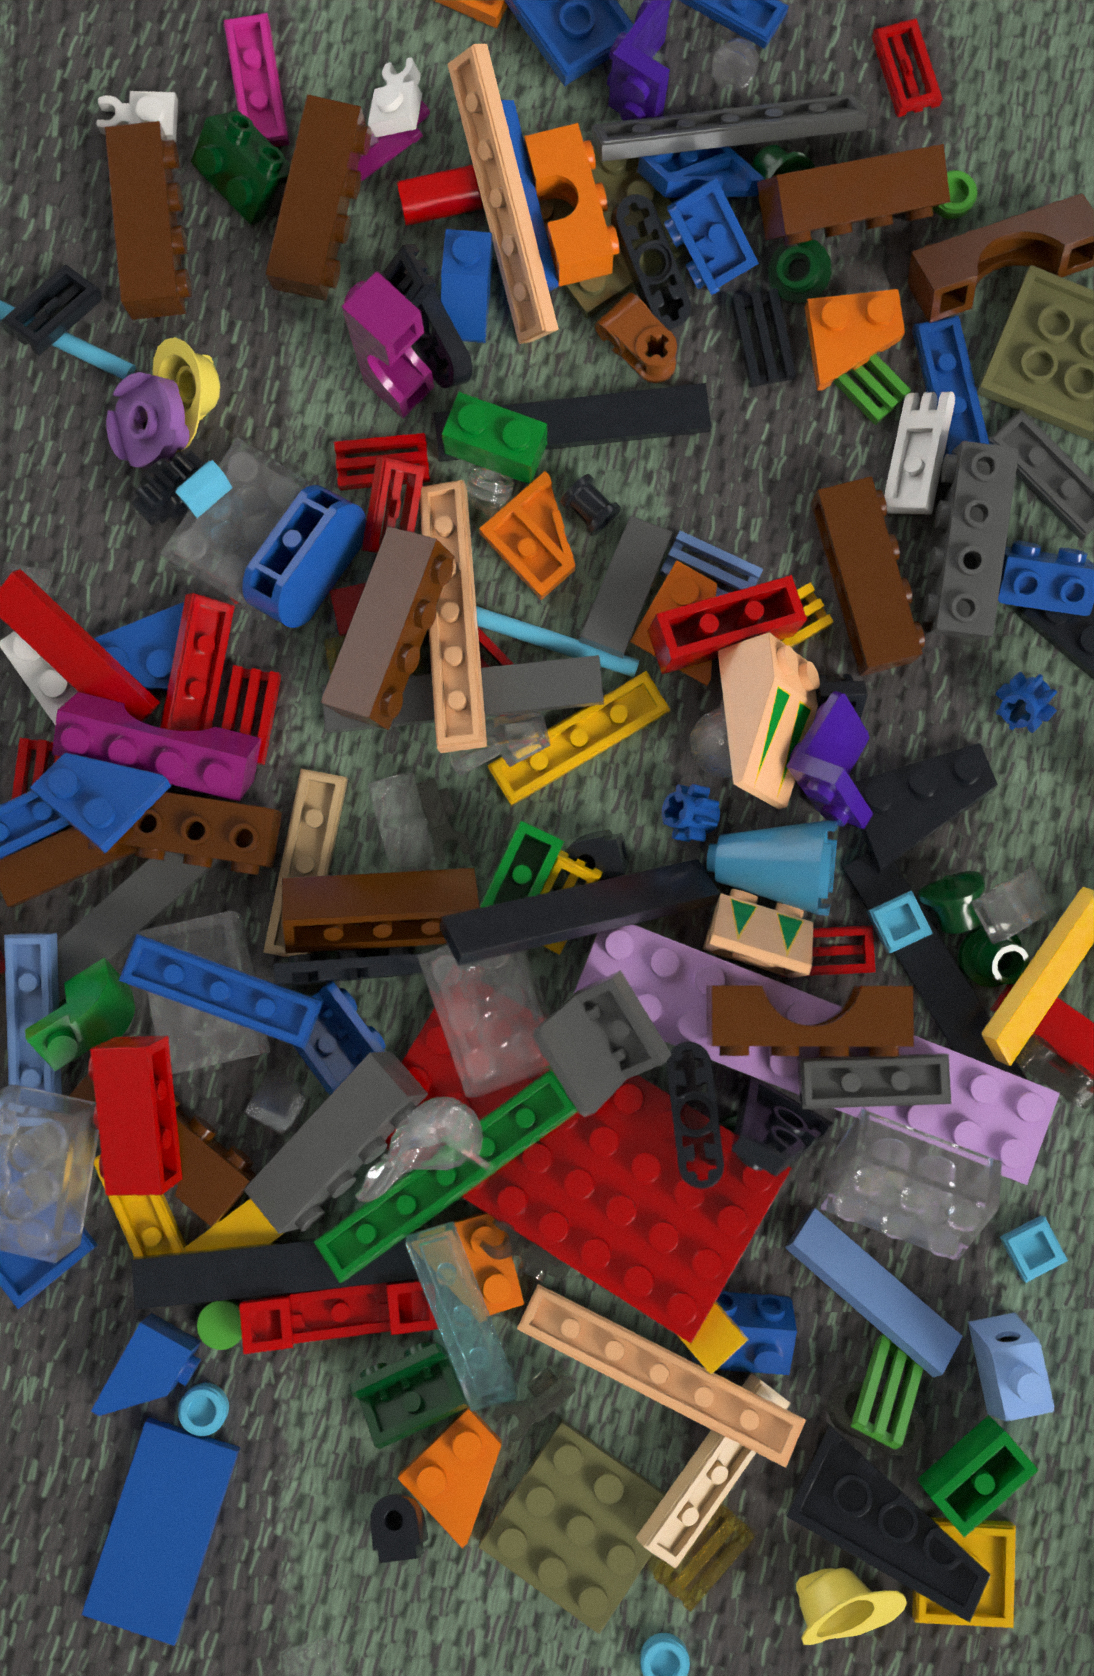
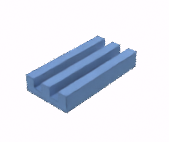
[659,531,763,597]

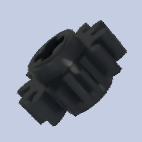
[132,450,205,526]

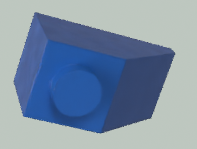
[441,229,494,343]
[91,1313,201,1416]

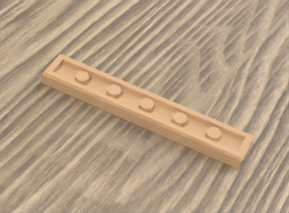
[448,44,559,344]
[420,480,487,753]
[517,1284,806,1468]

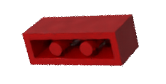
[647,575,807,674]
[88,1035,183,1196]

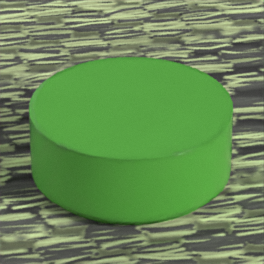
[933,170,977,219]
[197,1299,242,1350]

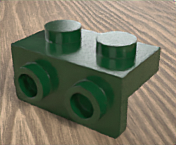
[191,111,291,225]
[348,1342,469,1449]

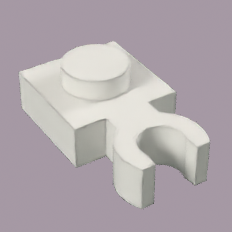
[368,57,422,137]
[97,91,178,143]

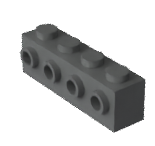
[922,441,1019,641]
[244,1051,428,1234]

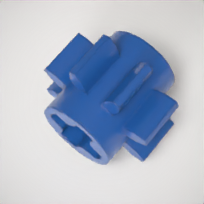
[995,672,1057,733]
[662,784,720,842]

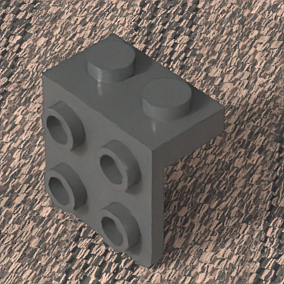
[533,970,672,1116]

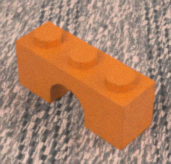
[524,123,619,287]

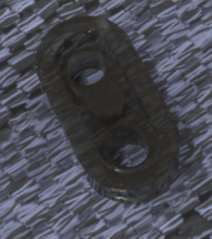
[1014,1034,1094,1109]
[827,1381,925,1457]

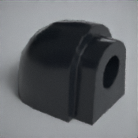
[565,829,629,885]
[370,1493,429,1563]

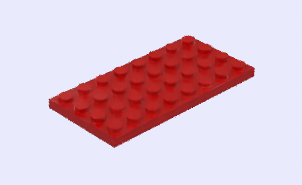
[385,968,792,1344]

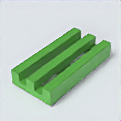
[833,353,911,426]
[851,1334,923,1450]

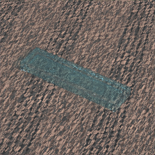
[405,1222,518,1412]

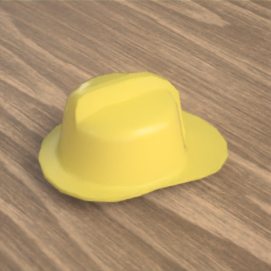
[153,337,220,453]
[796,1568,907,1645]

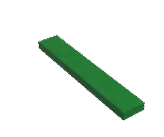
[314,1069,578,1283]

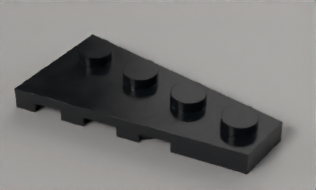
[786,1423,991,1623]

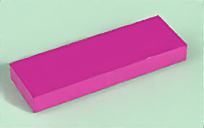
[223,13,290,147]

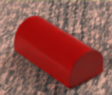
[397,165,484,226]

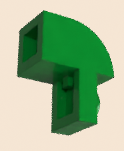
[25,957,135,1071]

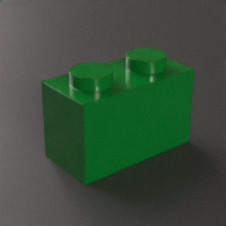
[442,392,547,484]
[479,821,564,908]
[917,1415,1039,1538]

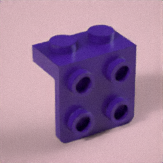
[607,0,671,121]
[786,691,873,829]

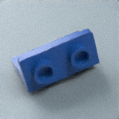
[664,177,759,296]
[998,541,1094,616]
[292,981,386,1095]
[692,1291,797,1375]

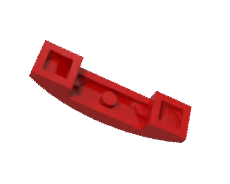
[239,1278,440,1354]

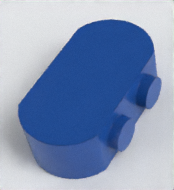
[242,485,366,628]

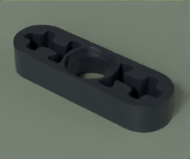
[611,194,691,330]
[394,269,473,389]
[666,1042,724,1189]

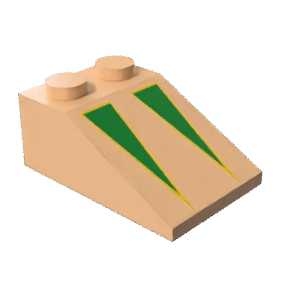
[718,632,820,810]
[702,889,814,978]

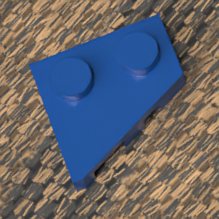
[637,146,764,197]
[95,602,184,691]
[30,753,171,853]

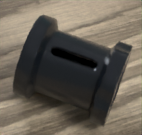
[560,474,621,536]

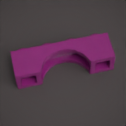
[341,271,434,419]
[52,692,261,801]

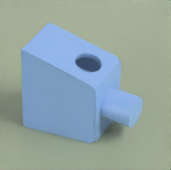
[968,1312,1054,1421]

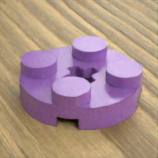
[106,372,190,469]

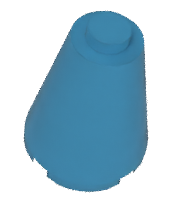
[707,820,837,916]

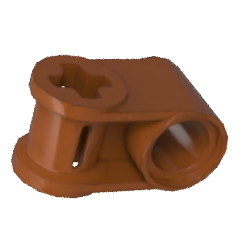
[594,293,677,383]

